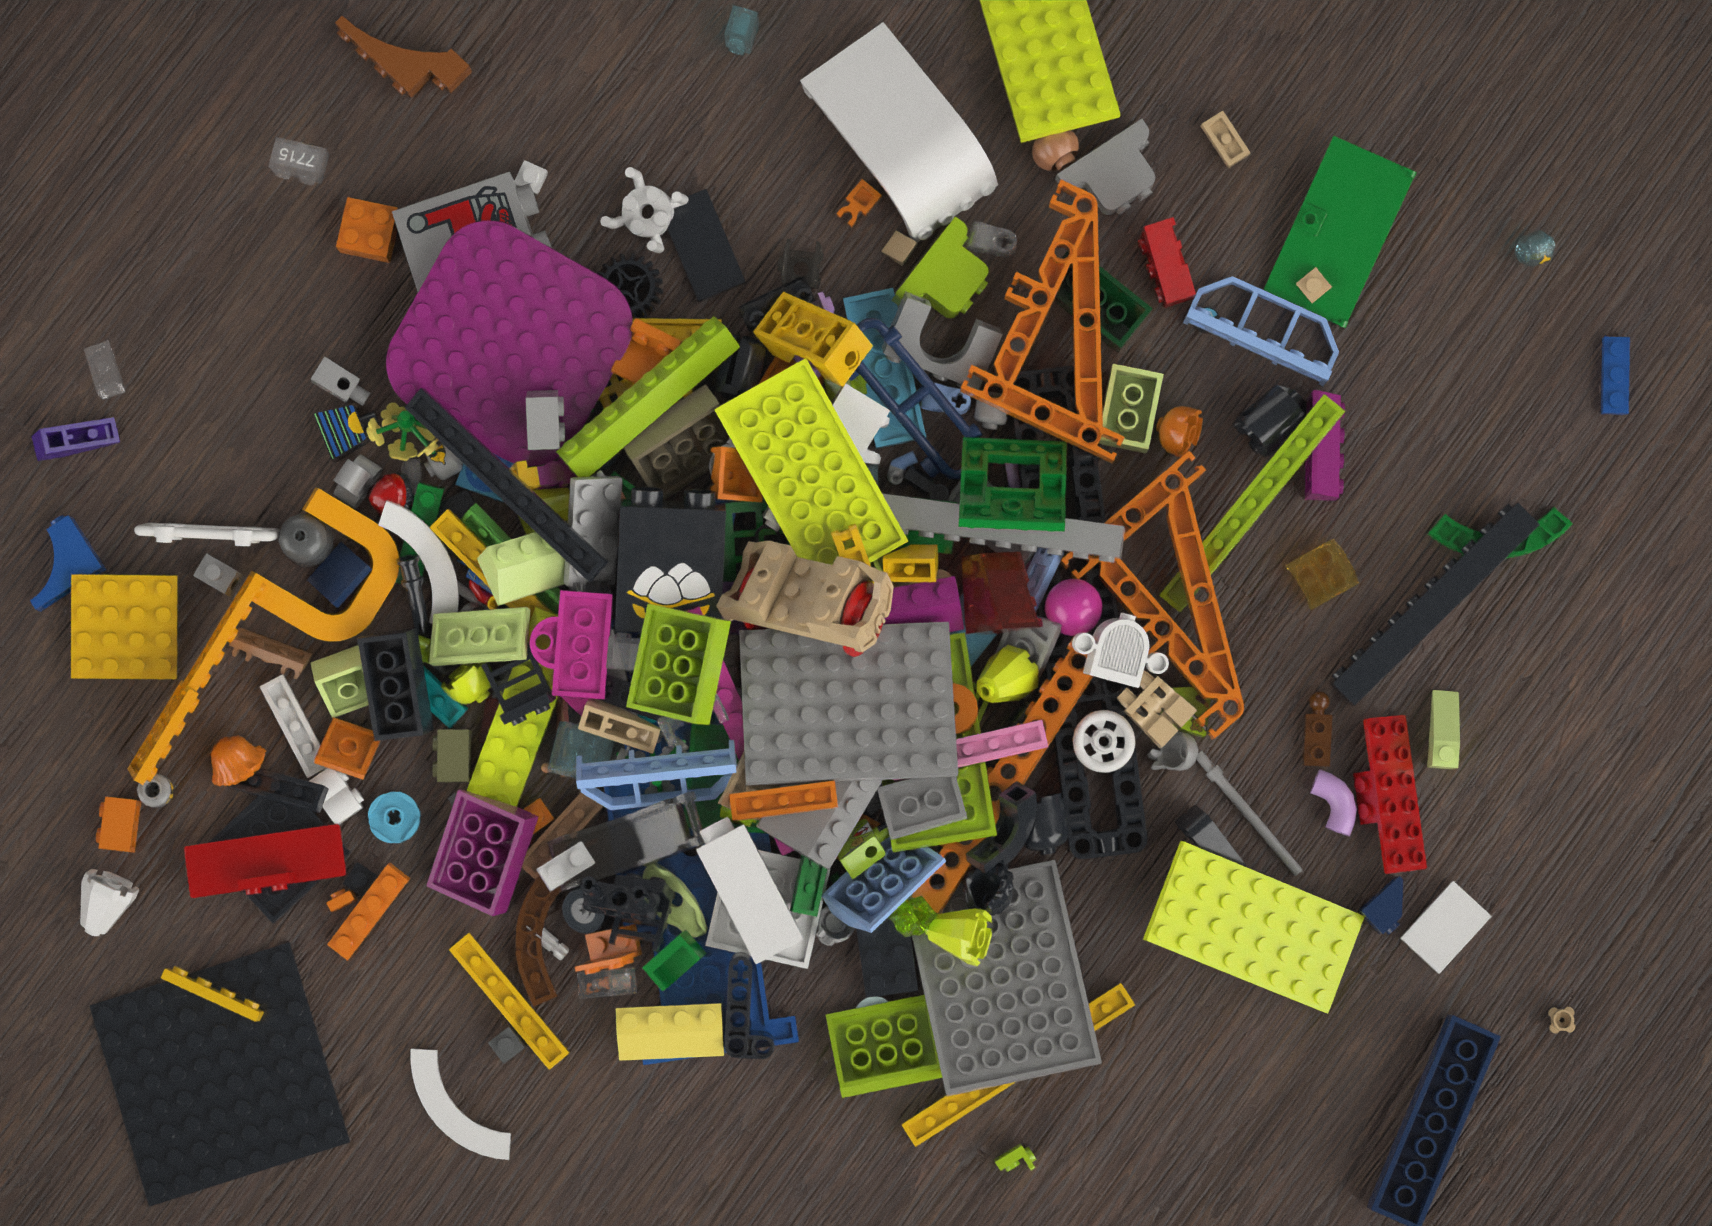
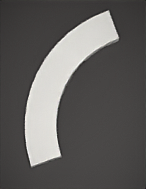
[378,500,459,624]
[411,1049,511,1160]

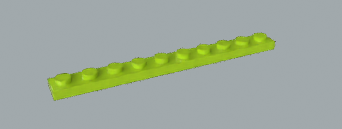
[1159,394,1345,612]

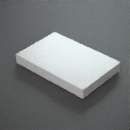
[1400,881,1492,974]

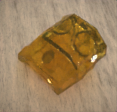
[1285,538,1359,610]

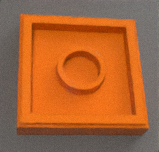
[314,717,381,780]

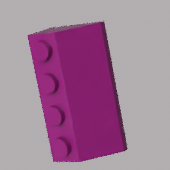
[1305,390,1345,501]
[883,576,964,632]

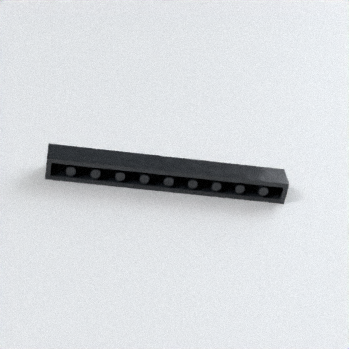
[1330,502,1540,706]

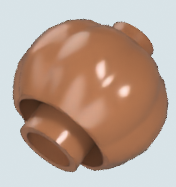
[1032,130,1079,172]

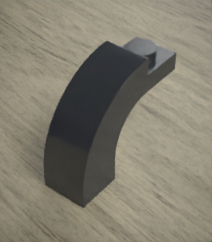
[966,781,1037,873]

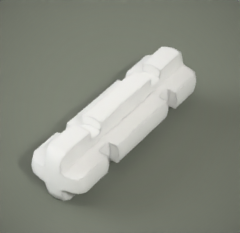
[526,926,569,960]

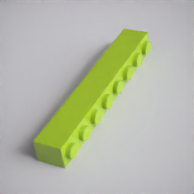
[556,316,740,477]

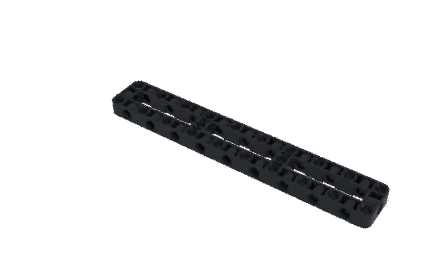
[1012,366,1147,860]

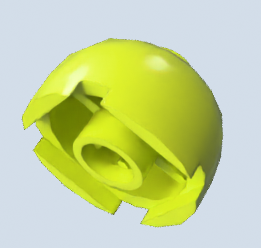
[441,662,492,704]

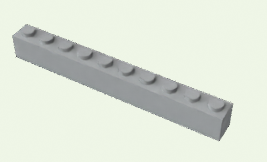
[883,494,1125,563]

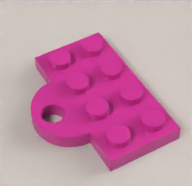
[530,590,613,700]

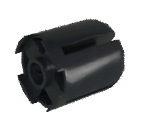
[708,334,768,401]

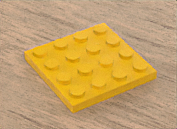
[71,574,178,679]

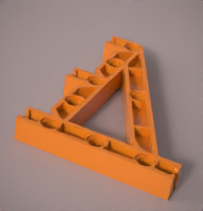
[960,180,1125,463]
[1060,451,1244,740]

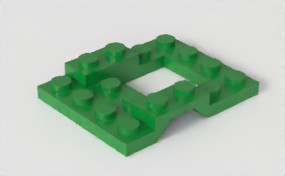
[958,437,1067,532]

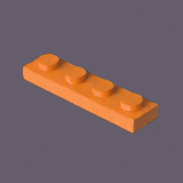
[729,780,838,821]
[327,863,411,961]

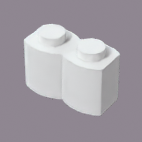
[309,768,364,825]

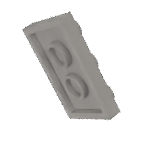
[877,776,968,840]

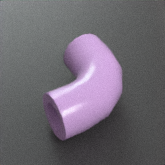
[1310,769,1357,837]

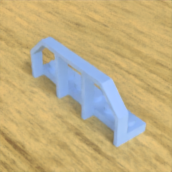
[1183,276,1339,386]
[576,740,737,810]

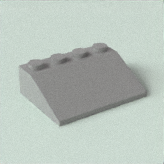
[756,780,882,870]

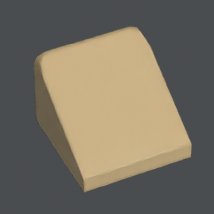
[881,231,917,266]

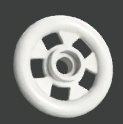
[1073,710,1135,773]

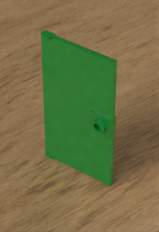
[1264,136,1417,328]

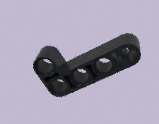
[1175,805,1248,868]
[725,952,775,1059]

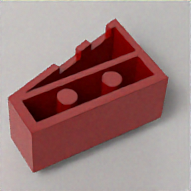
[1138,217,1196,308]

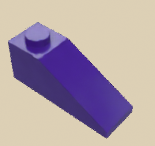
[32,417,120,461]

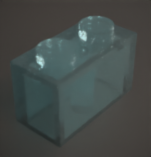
[724,5,759,55]

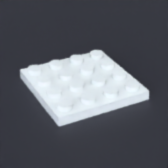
[705,850,830,969]

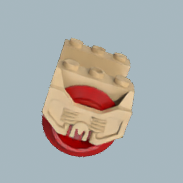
[717,541,894,657]

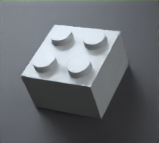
[526,390,565,450]

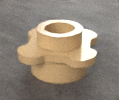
[1548,1007,1575,1033]

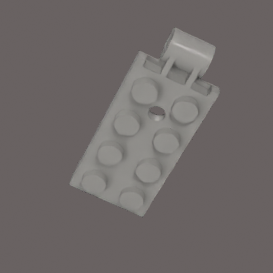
[564,476,622,593]

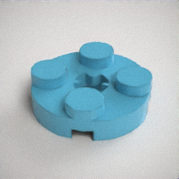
[368,792,421,843]

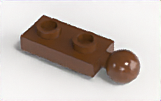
[1303,691,1332,767]

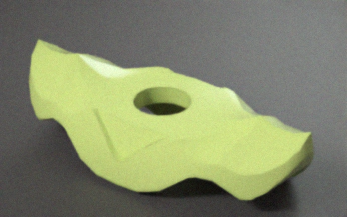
[643,862,708,937]

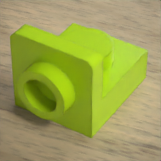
[994,1144,1036,1172]

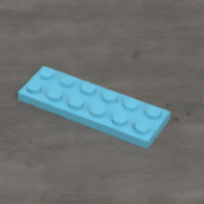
[843,288,926,449]

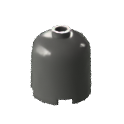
[278,514,334,567]

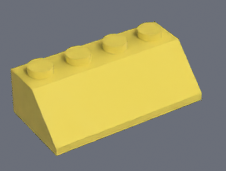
[616,1003,724,1061]

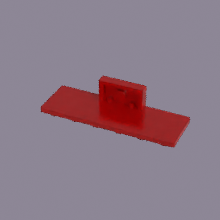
[1353,715,1427,874]
[184,824,347,898]

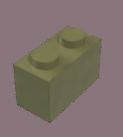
[433,730,471,783]

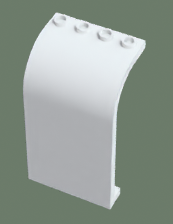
[800,22,998,242]

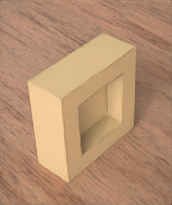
[1296,267,1332,303]

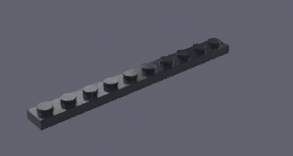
[404,388,608,582]

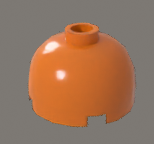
[1156,406,1203,458]

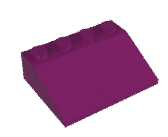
[426,789,539,916]

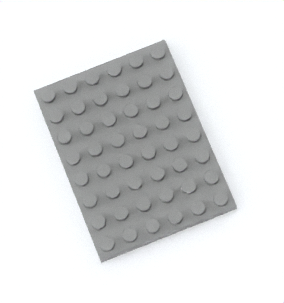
[739,622,958,786]
[904,860,1102,1097]

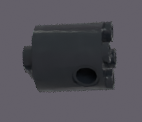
[1232,384,1307,458]

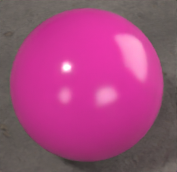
[1045,579,1102,636]

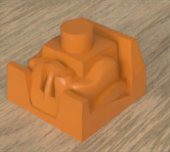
[710,446,763,502]

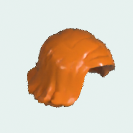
[211,735,266,786]

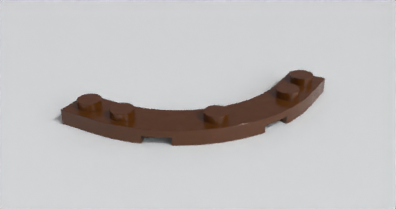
[515,835,614,1007]

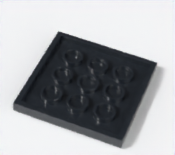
[208,796,351,924]

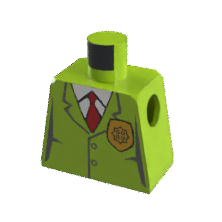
[838,819,890,879]

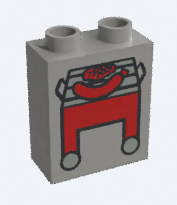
[392,172,552,292]

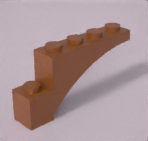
[335,16,472,98]

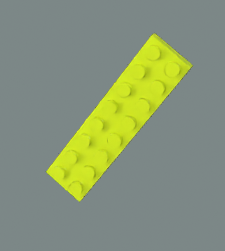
[467,607,559,807]

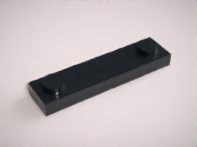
[227,768,329,813]

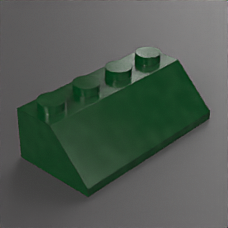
[1054,251,1153,353]

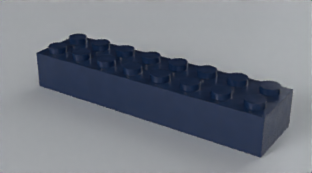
[1367,1014,1501,1226]

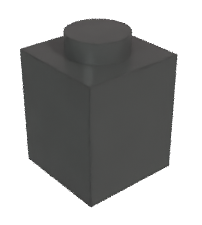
[488,1026,527,1064]

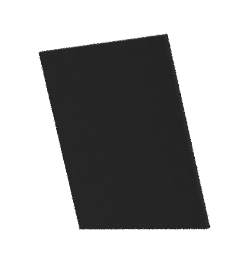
[89,942,351,1207]

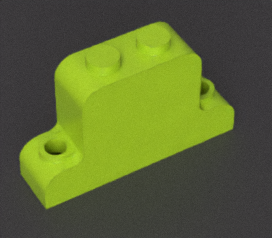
[891,216,988,318]

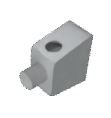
[311,357,370,406]
[193,553,247,599]

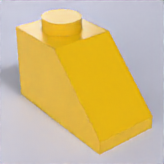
[883,545,938,582]

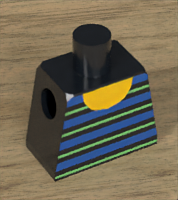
[313,405,380,463]

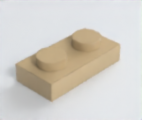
[1201,111,1250,168]

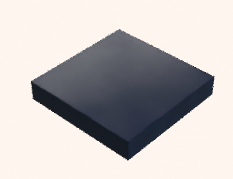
[307,542,372,608]

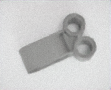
[333,454,383,509]

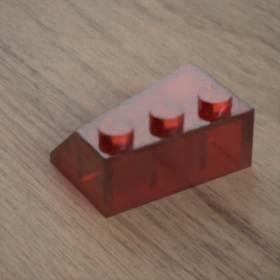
[961,551,1043,635]

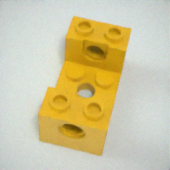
[753,292,873,387]

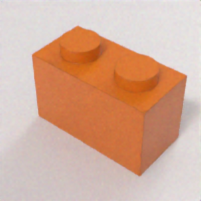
[96,797,141,853]

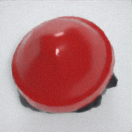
[368,472,414,518]

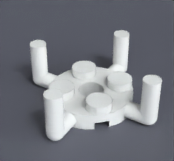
[600,167,688,253]

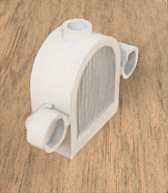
[1072,613,1169,688]

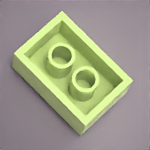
[1099,364,1164,453]

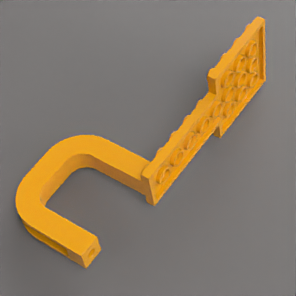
[127,487,399,785]

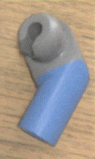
[887,451,918,485]

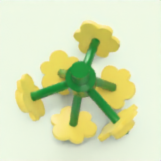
[367,403,439,461]

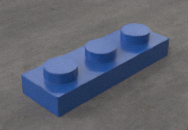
[1601,336,1630,415]

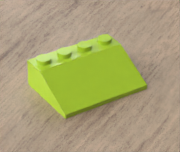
[626,604,731,725]
[826,995,942,1098]

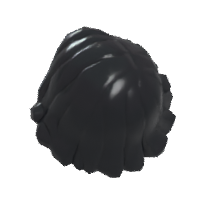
[962,863,1014,916]

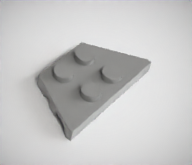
[995,612,1062,701]

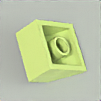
[311,645,368,718]

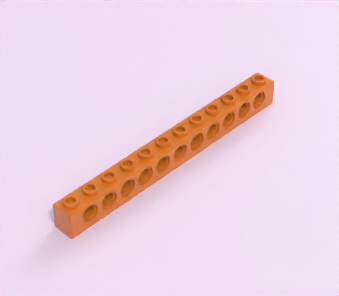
[912,637,1093,914]

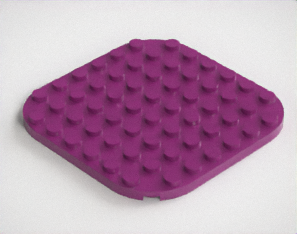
[386,220,633,466]

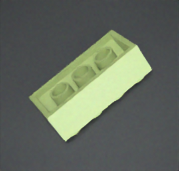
[477,522,568,606]

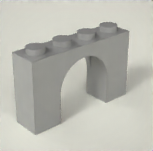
[882,291,1003,390]

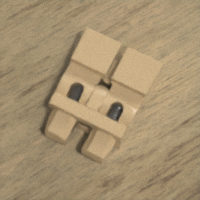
[1117,670,1197,749]

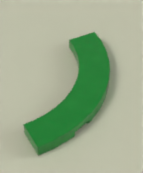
[1427,507,1573,559]

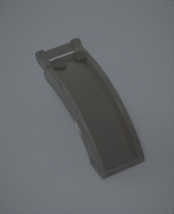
[547,791,705,892]

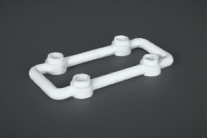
[134,523,280,546]

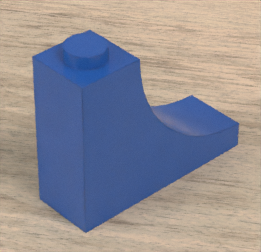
[30,515,107,612]

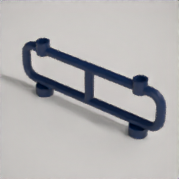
[849,318,983,480]

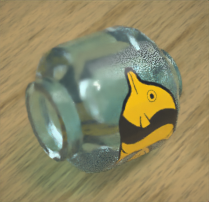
[1515,230,1555,267]

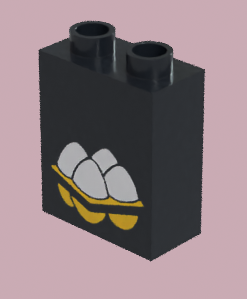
[615,487,726,632]

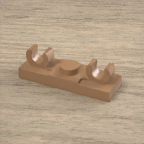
[229,627,312,679]

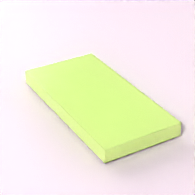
[429,607,530,666]

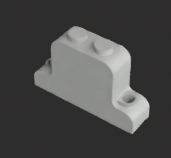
[1055,119,1155,215]

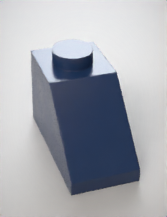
[1358,876,1403,935]

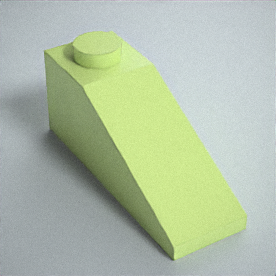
[1427,690,1460,769]

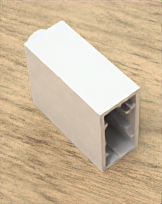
[696,817,804,964]

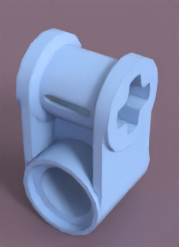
[920,383,971,415]

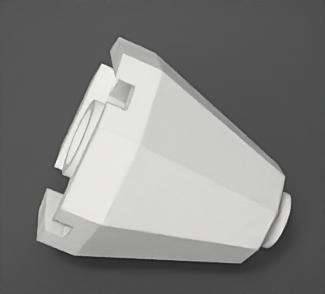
[80,869,139,936]

